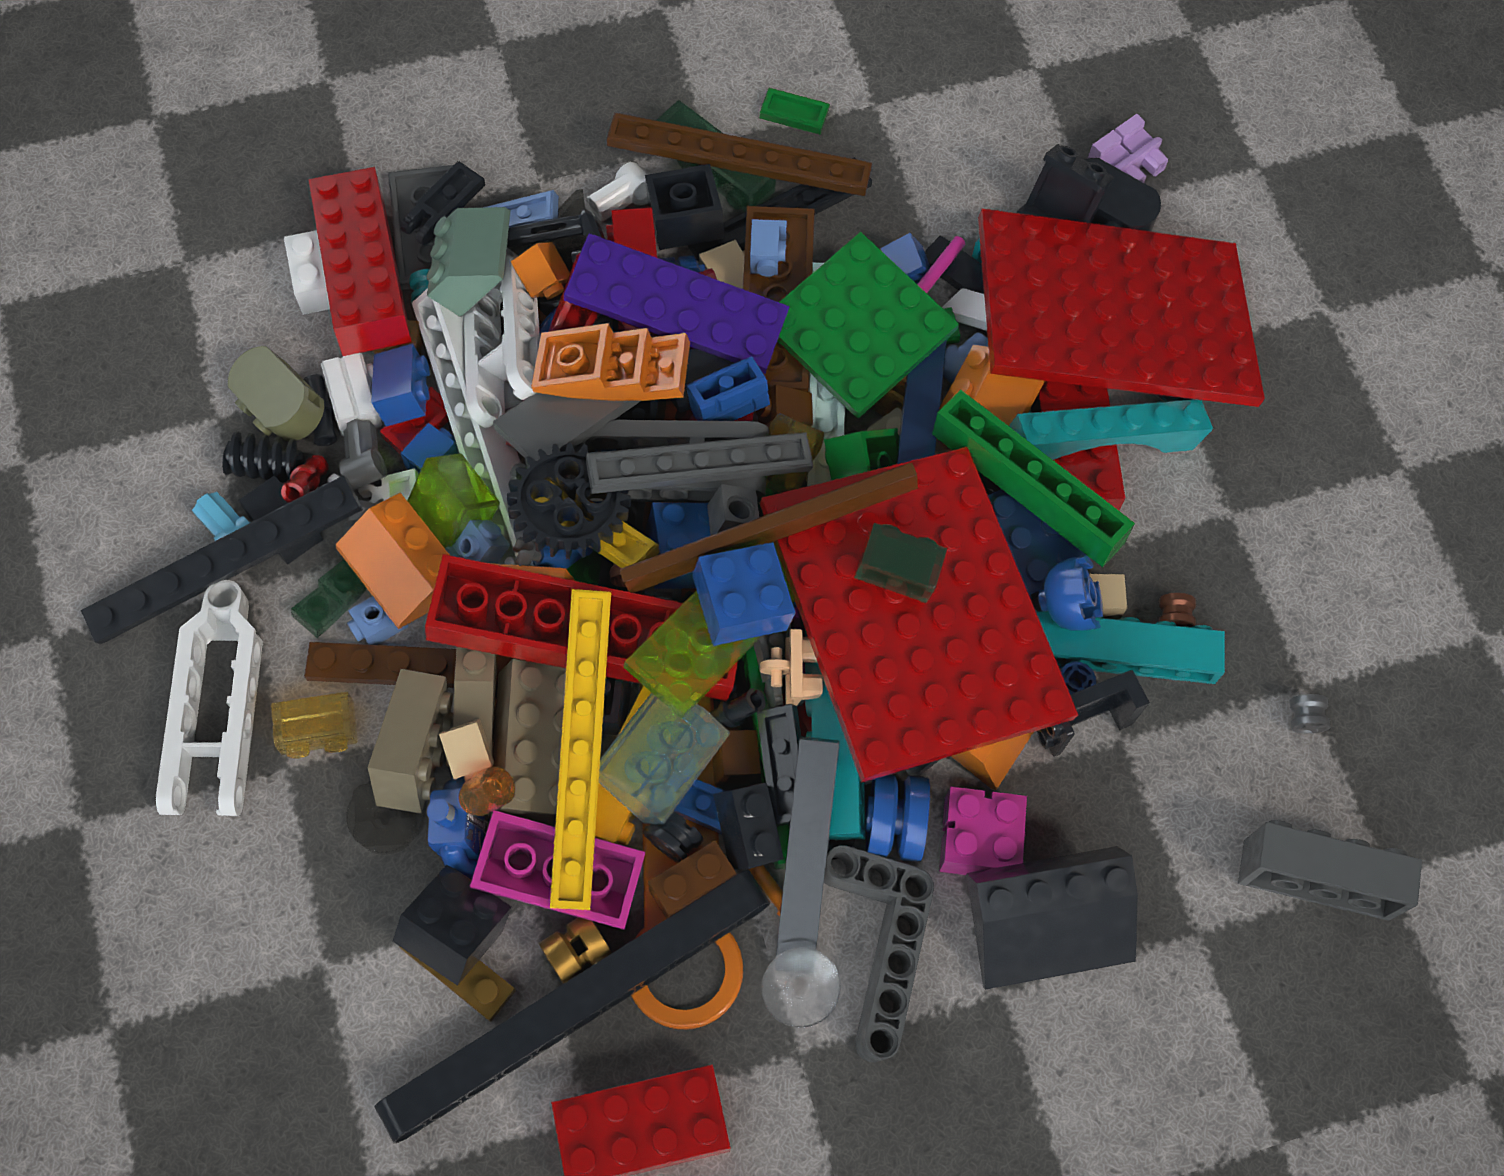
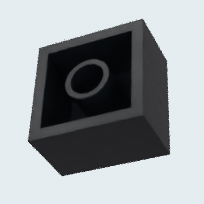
[645,164,725,250]
[393,865,512,986]

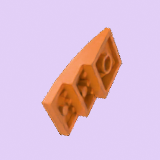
[531,323,690,401]

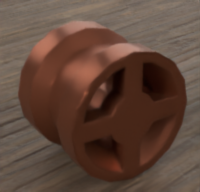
[1159,593,1196,628]

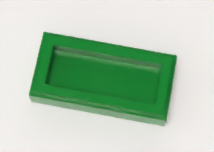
[759,88,830,135]

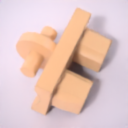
[760,629,823,706]

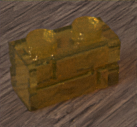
[271,692,358,759]

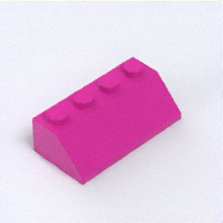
[470,810,645,930]

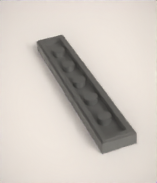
[586,432,814,494]

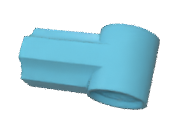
[192,492,250,541]

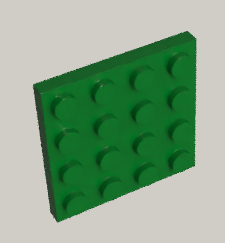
[777,232,959,419]

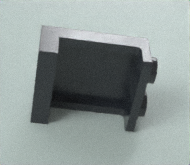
[1017,144,1115,223]
[1037,670,1150,757]

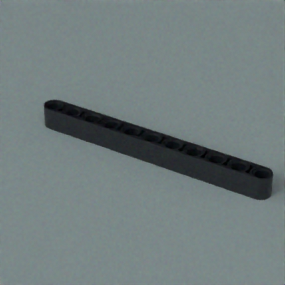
[374,869,771,1144]

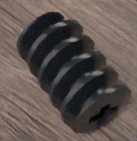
[222,431,304,483]

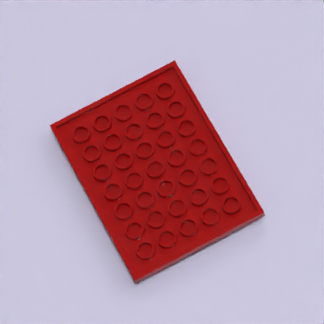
[978,208,1265,407]
[760,447,1078,783]

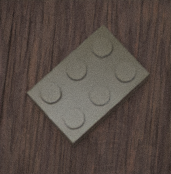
[367,669,454,813]

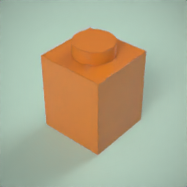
[511,242,570,300]

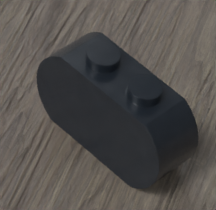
[1084,158,1161,231]

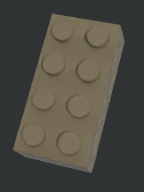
[488,659,566,827]

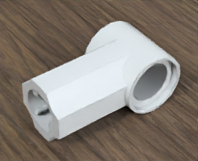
[587,162,648,222]

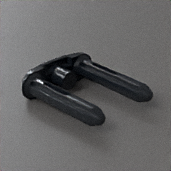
[500,208,605,311]

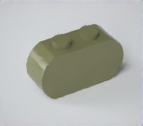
[228,346,324,441]

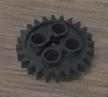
[507,443,631,559]

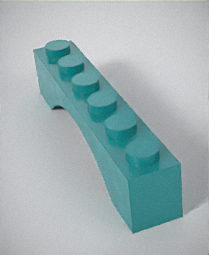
[1009,399,1213,460]

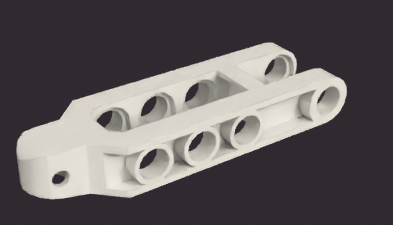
[464,248,540,428]
[156,580,263,816]

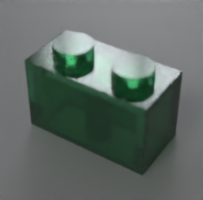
[854,523,947,603]

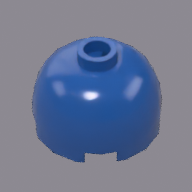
[1039,556,1103,631]

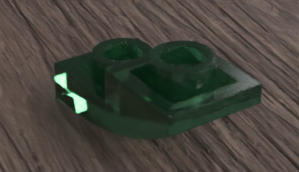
[291,559,367,638]

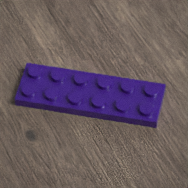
[564,233,790,374]

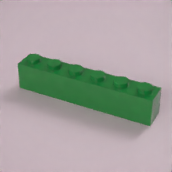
[932,390,1135,568]

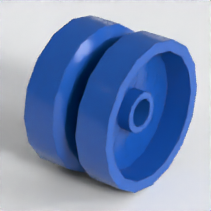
[865,773,930,862]

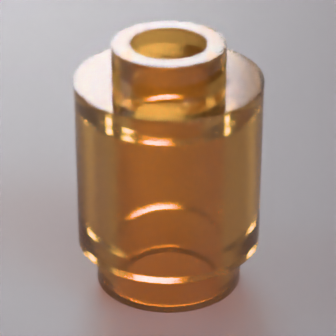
[459,767,515,816]

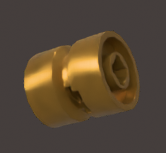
[538,917,612,984]

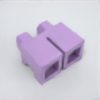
[1088,114,1168,183]

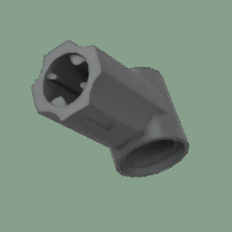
[339,419,387,490]

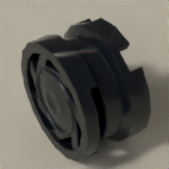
[643,807,704,863]

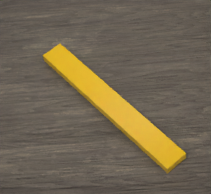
[550,589,611,910]

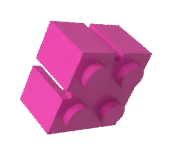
[939,787,1027,875]

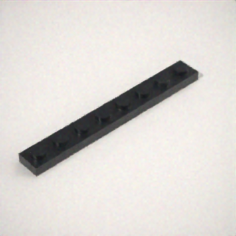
[81,475,363,644]

